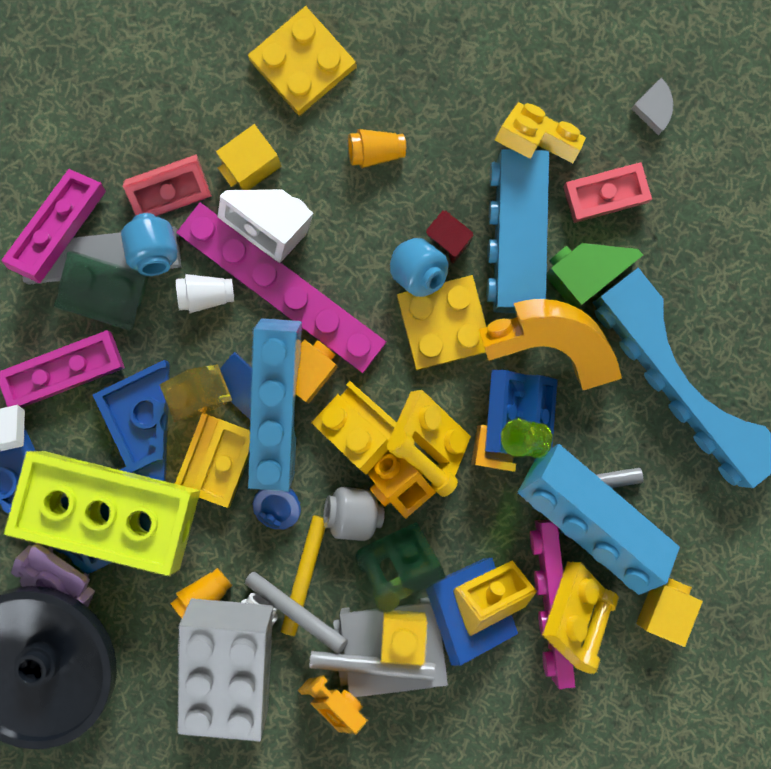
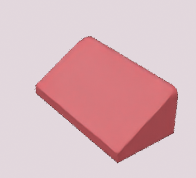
[123,155,212,216]

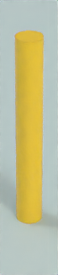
[281,515,325,636]

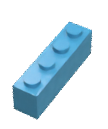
[487,149,549,313]
[517,444,680,595]

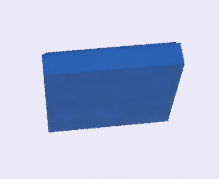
[425,557,518,666]

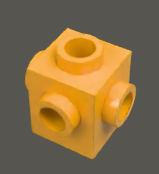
[367,451,436,519]

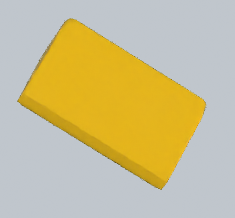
[453,560,537,636]

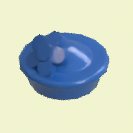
[252,488,301,529]

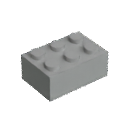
[178,598,273,741]

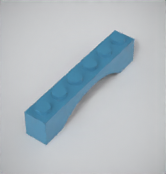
[592,268,771,488]

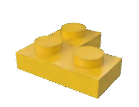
[495,102,586,164]

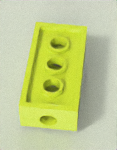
[4,451,201,576]

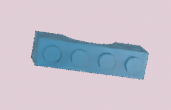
[248,318,302,492]

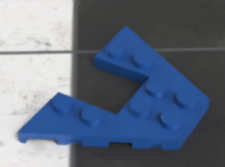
[0,360,170,574]

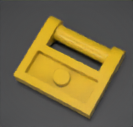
[387,390,471,497]
[543,562,619,674]

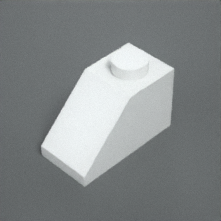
[218,190,313,263]

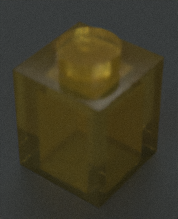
[159,364,233,422]

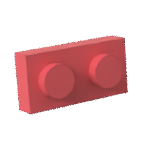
[563,162,652,223]

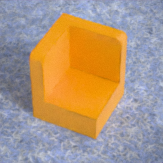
[471,425,516,472]

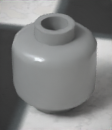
[323,487,384,541]

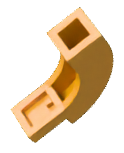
[479,299,622,390]

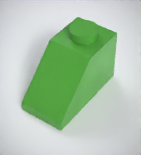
[546,243,643,308]

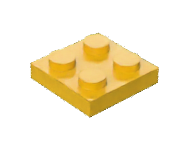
[248,6,357,116]
[397,275,486,371]

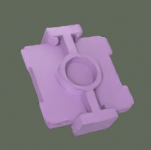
[11,543,95,607]

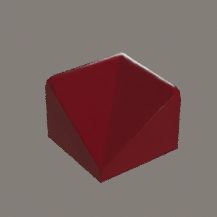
[426,210,474,264]

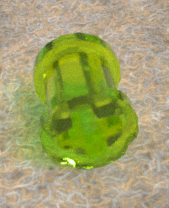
[501,419,553,458]

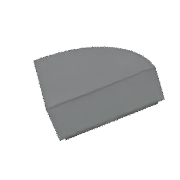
[631,78,673,135]

